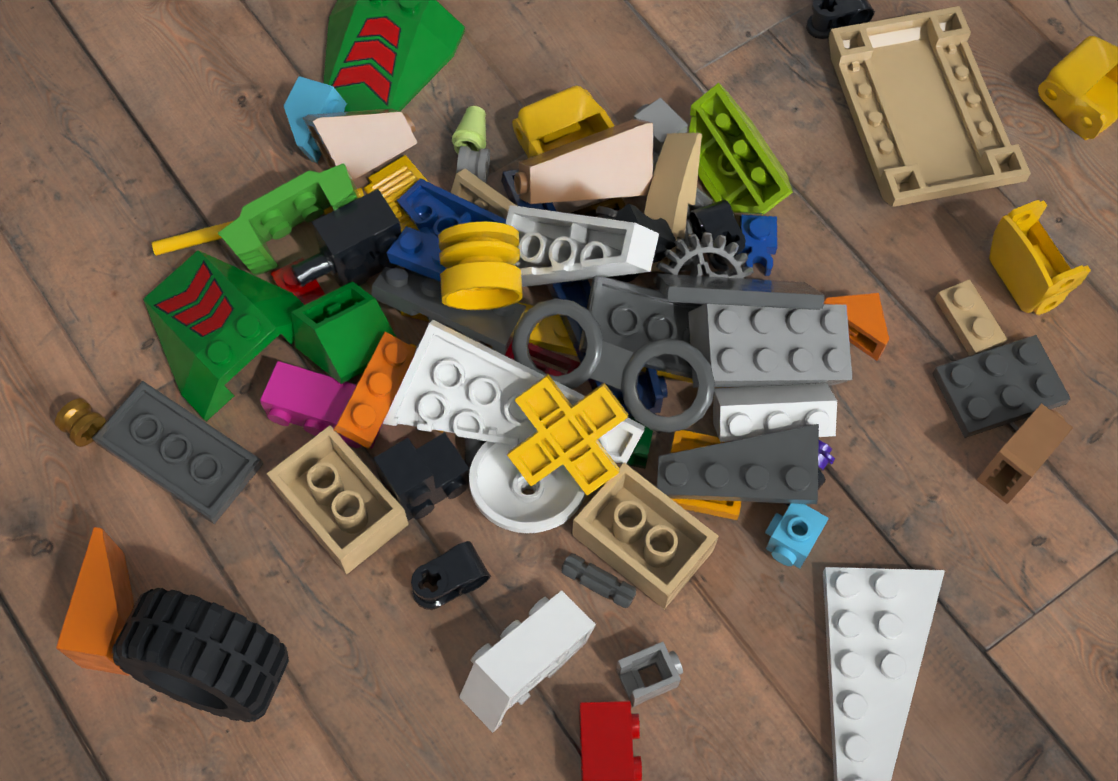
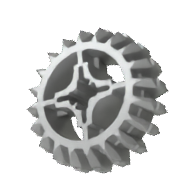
[654,232,754,291]

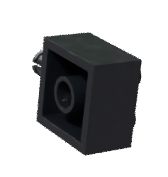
[291,189,402,287]

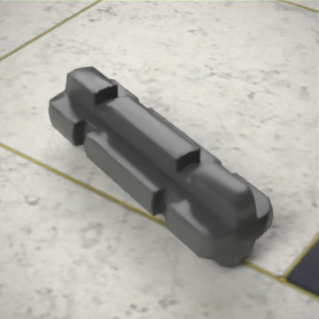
[562,553,637,608]

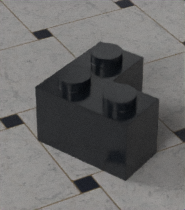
[373,432,470,521]

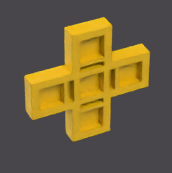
[507,374,628,495]

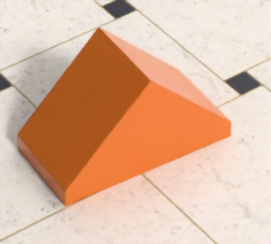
[824,293,889,361]

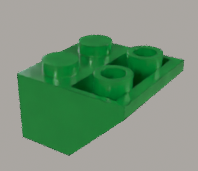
[291,281,397,384]

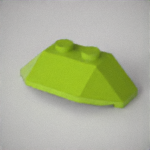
[689,83,793,215]

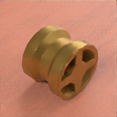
[55,398,106,447]

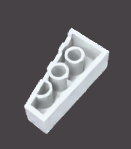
[505,205,659,287]

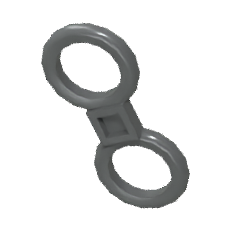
[512,298,715,433]

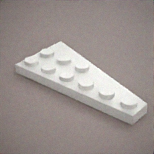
[383,320,645,464]
[823,567,945,781]

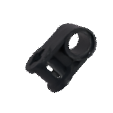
[806,0,875,39]
[690,200,746,271]
[411,541,491,610]

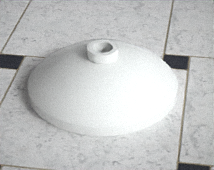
[469,441,586,533]

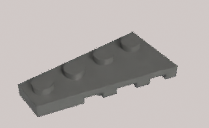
[371,267,526,355]

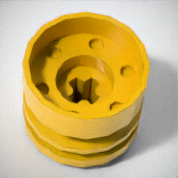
[438,222,523,310]

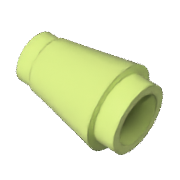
[452,106,486,154]

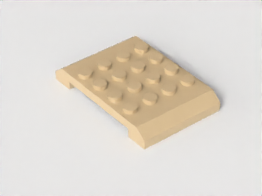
[829,6,1031,207]

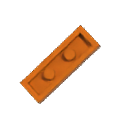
[333,332,416,448]

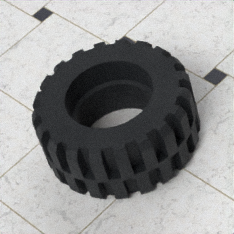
[112,588,289,722]

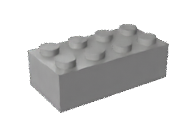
[688,304,853,388]

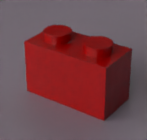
[579,701,642,781]

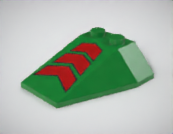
[323,0,465,112]
[143,250,304,422]

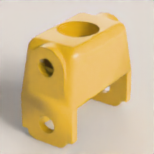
[1038,36,1118,140]
[512,85,615,158]
[989,200,1091,315]

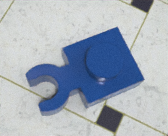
[740,215,778,276]

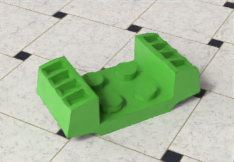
[218,163,360,276]

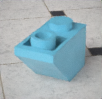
[284,76,347,163]

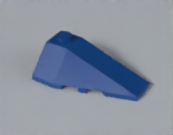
[397,178,506,238]

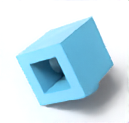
[765,503,829,569]

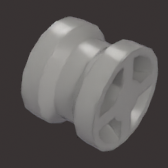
[456,146,490,183]

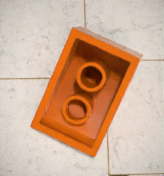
[56,527,134,676]

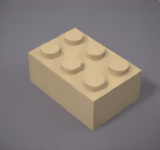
[267,425,409,575]
[572,462,719,610]

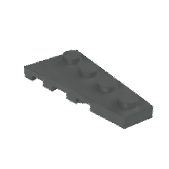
[657,424,819,505]

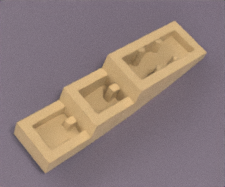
[644,133,702,273]

